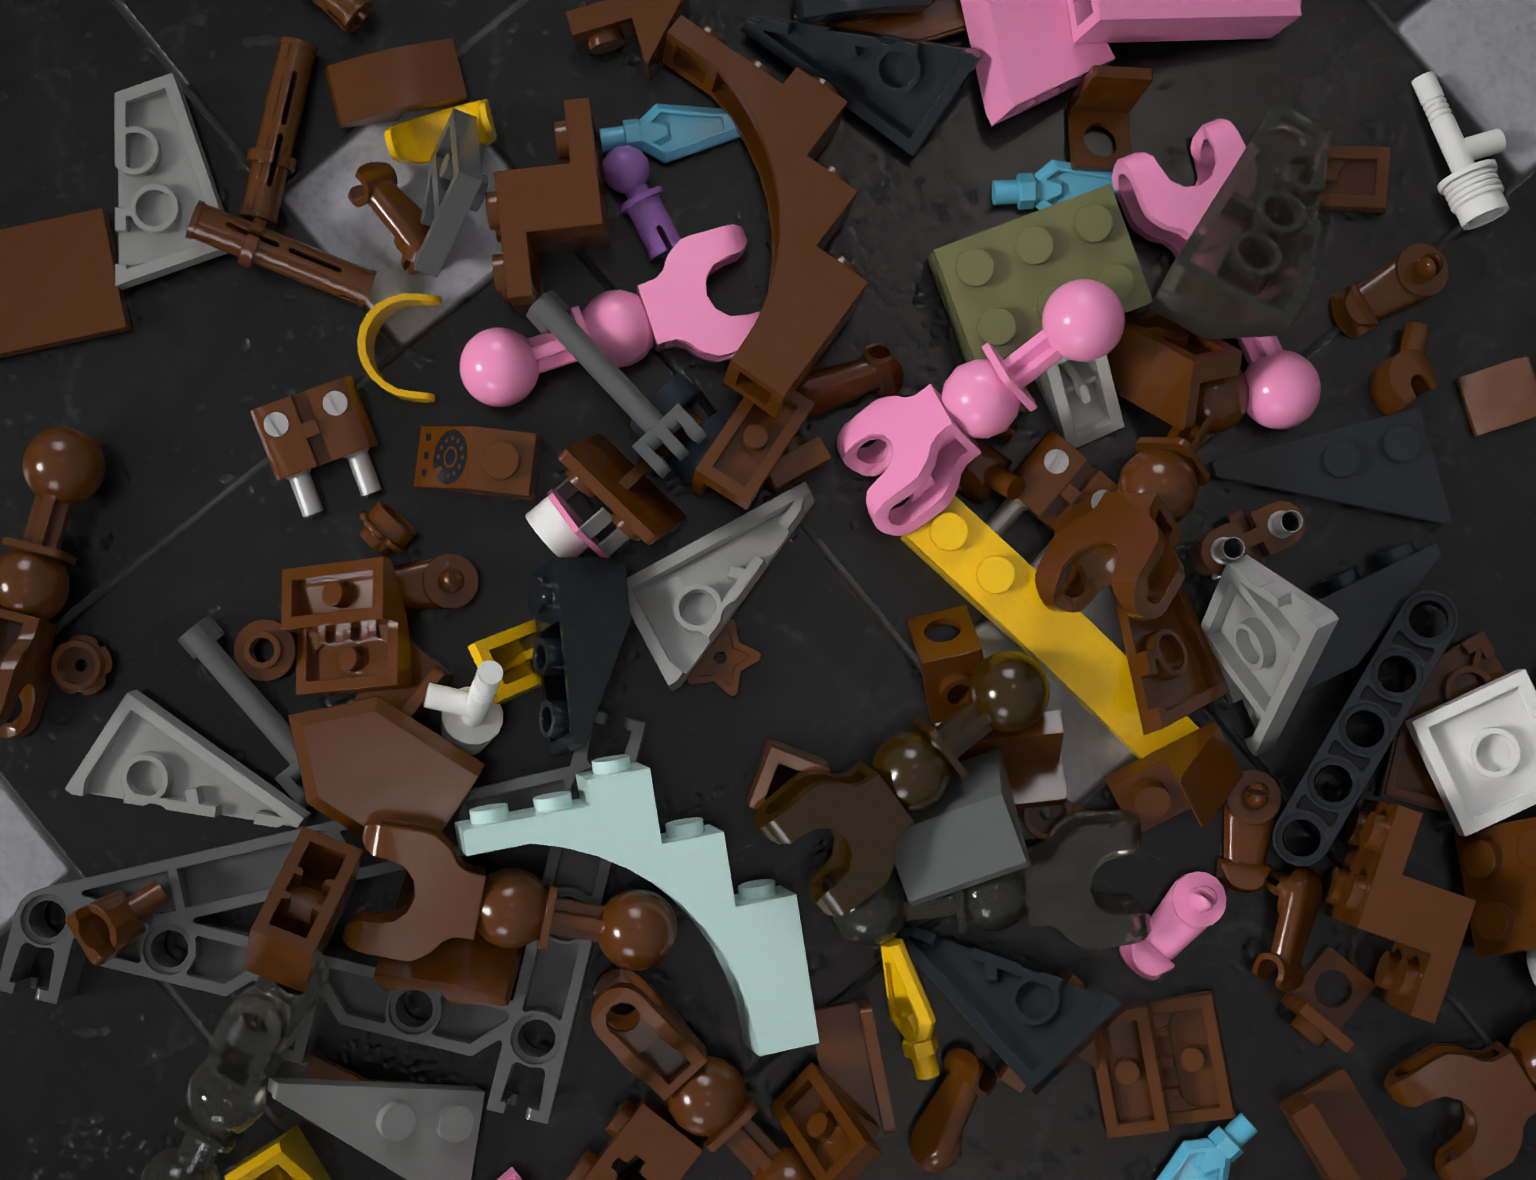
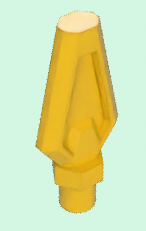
[881,938,940,1080]

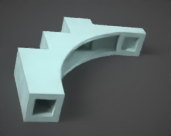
[454,754,819,1056]

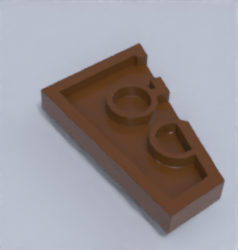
[1111,583,1230,735]

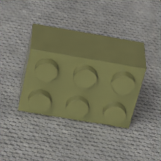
[926,184,1153,363]

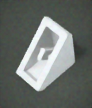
[1035,354,1125,449]

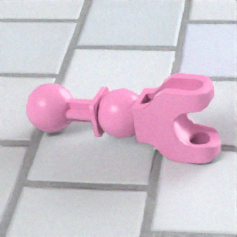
[1112,118,1321,429]
[460,224,760,407]
[836,279,1125,536]

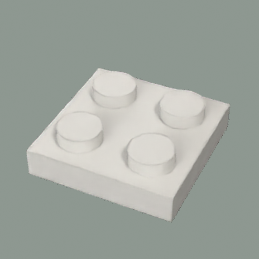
[1405,669,1536,837]

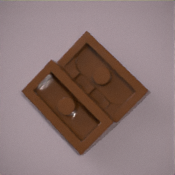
[281,556,412,697]
[374,871,524,1006]
[1094,990,1237,1138]

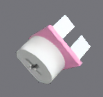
[525,478,630,558]

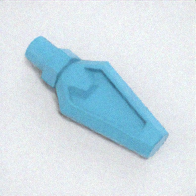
[599,103,740,163]
[992,159,1119,210]
[1156,1113,1258,1180]

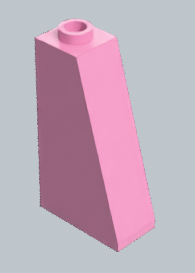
[960,0,1115,126]
[1067,0,1302,44]

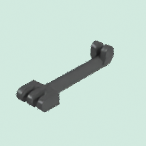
[526,290,708,479]
[178,616,309,809]

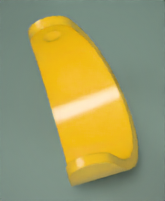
[384,99,497,164]
[357,293,442,403]

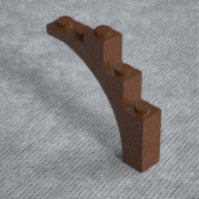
[662,15,868,418]

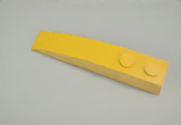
[900,495,1200,759]

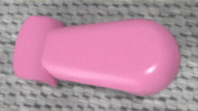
[1119,871,1227,980]

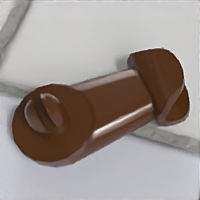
[348,162,430,275]
[1329,243,1449,339]
[796,342,904,418]
[394,553,479,609]
[1215,769,1282,894]
[1252,866,1323,992]
[909,1048,997,1173]

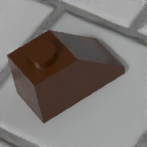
[414,426,544,502]

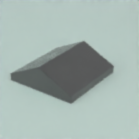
[895,748,1031,906]

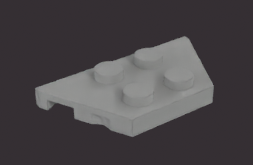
[1201,555,1339,757]

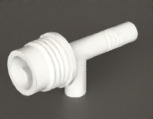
[1411,71,1510,230]
[424,660,503,755]

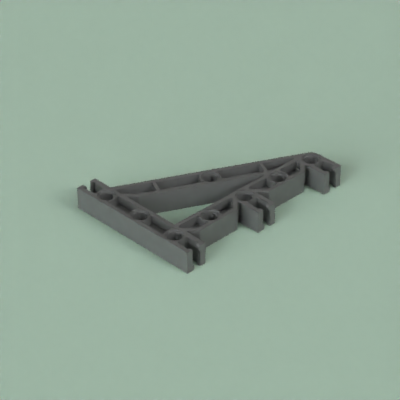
[0,710,649,1124]

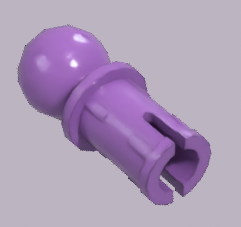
[602,145,682,261]

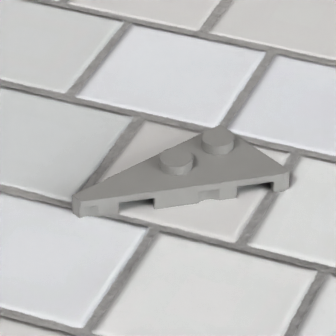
[627,482,815,691]
[65,689,311,828]
[267,1077,485,1180]

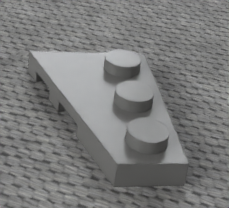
[114,73,227,290]

